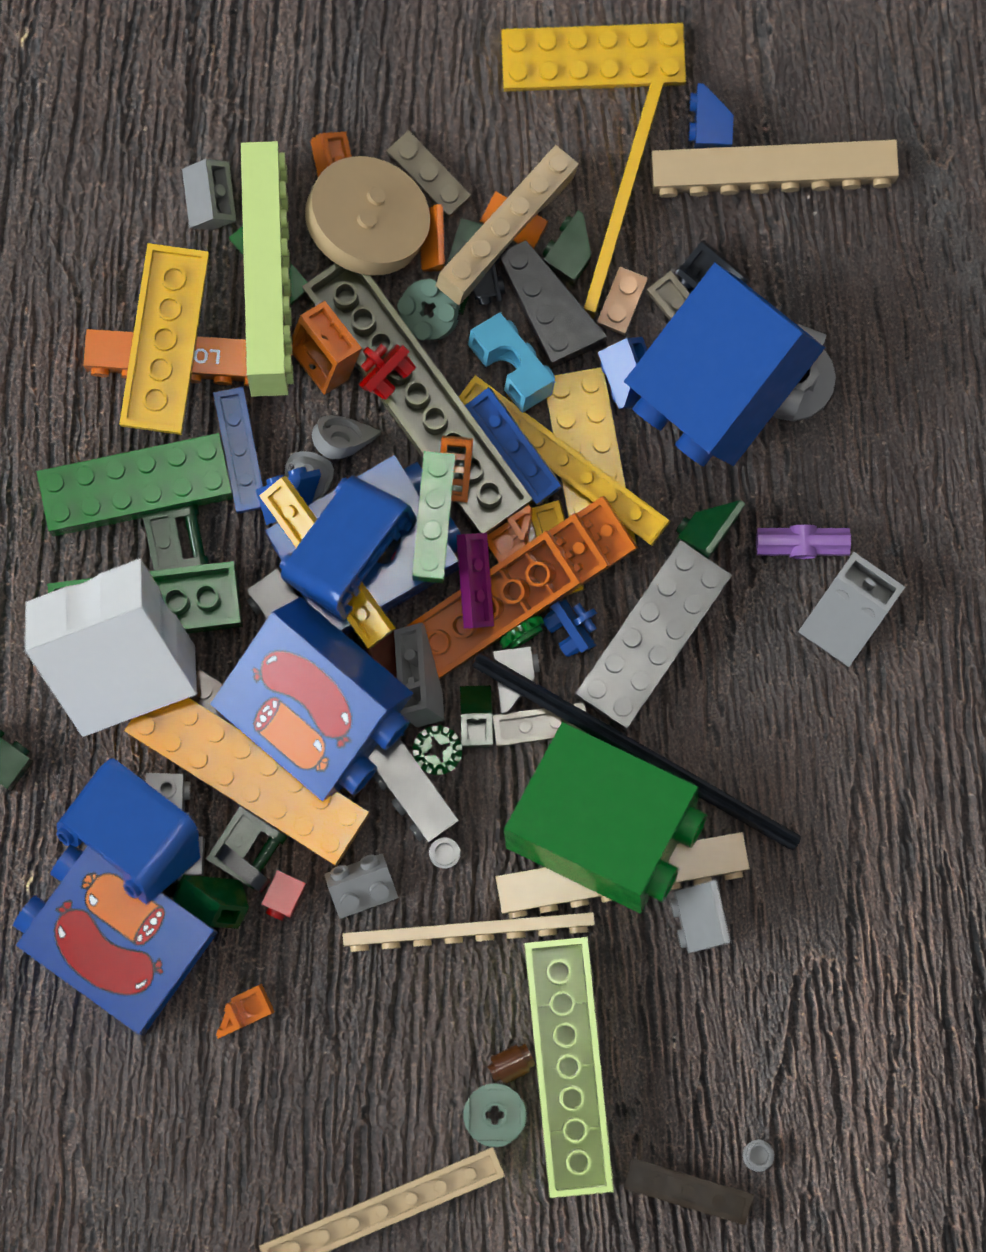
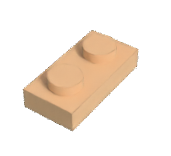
[597,266,648,336]

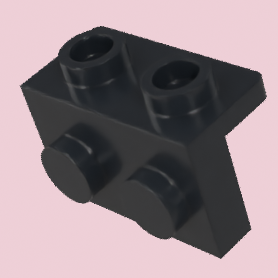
[675,240,750,290]

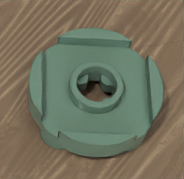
[397,279,460,340]
[463,1083,526,1147]

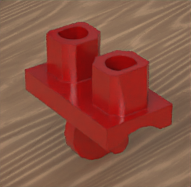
[358,344,416,400]

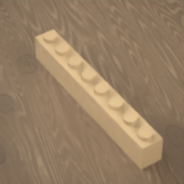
[650,140,899,198]
[495,832,749,919]

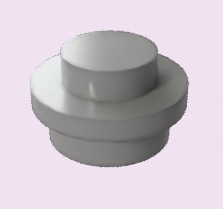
[429,837,460,869]
[743,1140,774,1172]

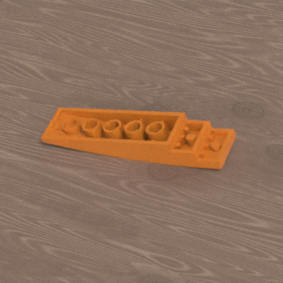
[405,496,638,679]

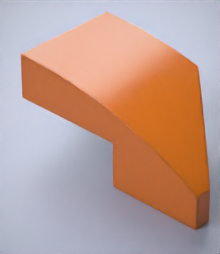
[487,505,533,563]
[216,984,275,1039]

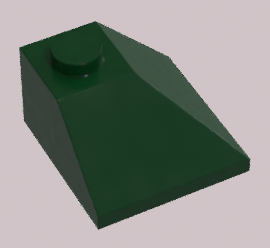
[675,500,746,559]

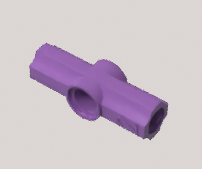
[756,524,851,559]

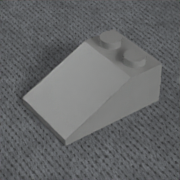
[670,880,731,954]

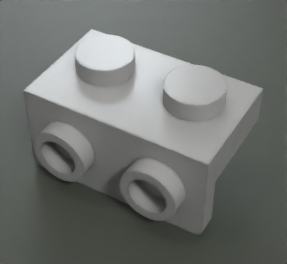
[324,854,398,919]

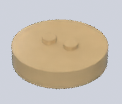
[305,156,430,275]

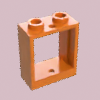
[292,301,362,395]

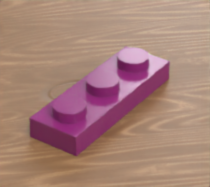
[457,533,494,629]

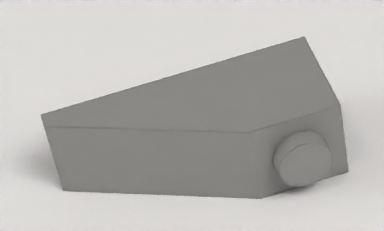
[394,623,444,727]

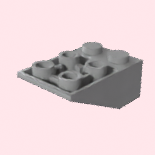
[798,552,905,667]

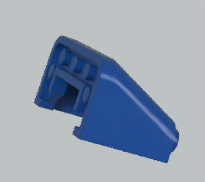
[279,475,417,621]
[56,758,200,905]

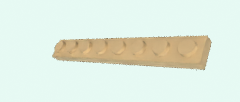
[342,912,595,952]
[259,1147,505,1252]

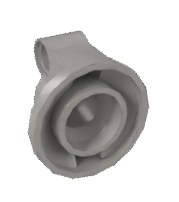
[773,324,836,421]

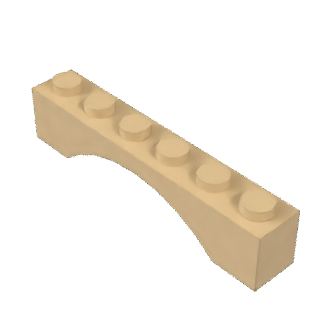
[436,145,579,305]

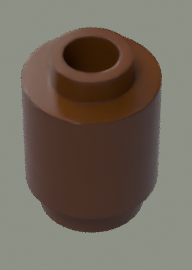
[487,1043,536,1085]

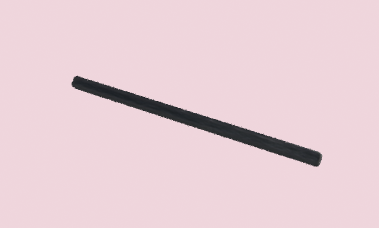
[472,652,801,850]

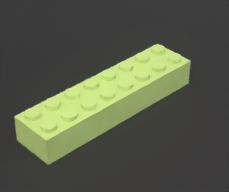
[241,141,294,397]
[524,937,614,1198]

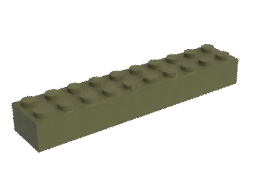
[302,263,533,535]

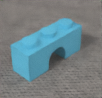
[468,312,555,413]

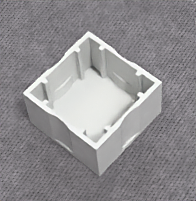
[25,558,197,737]

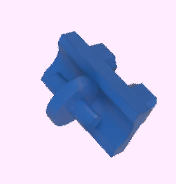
[543,599,598,657]

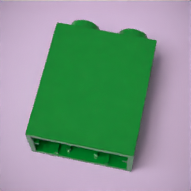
[504,722,707,914]

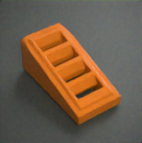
[441,436,473,502]

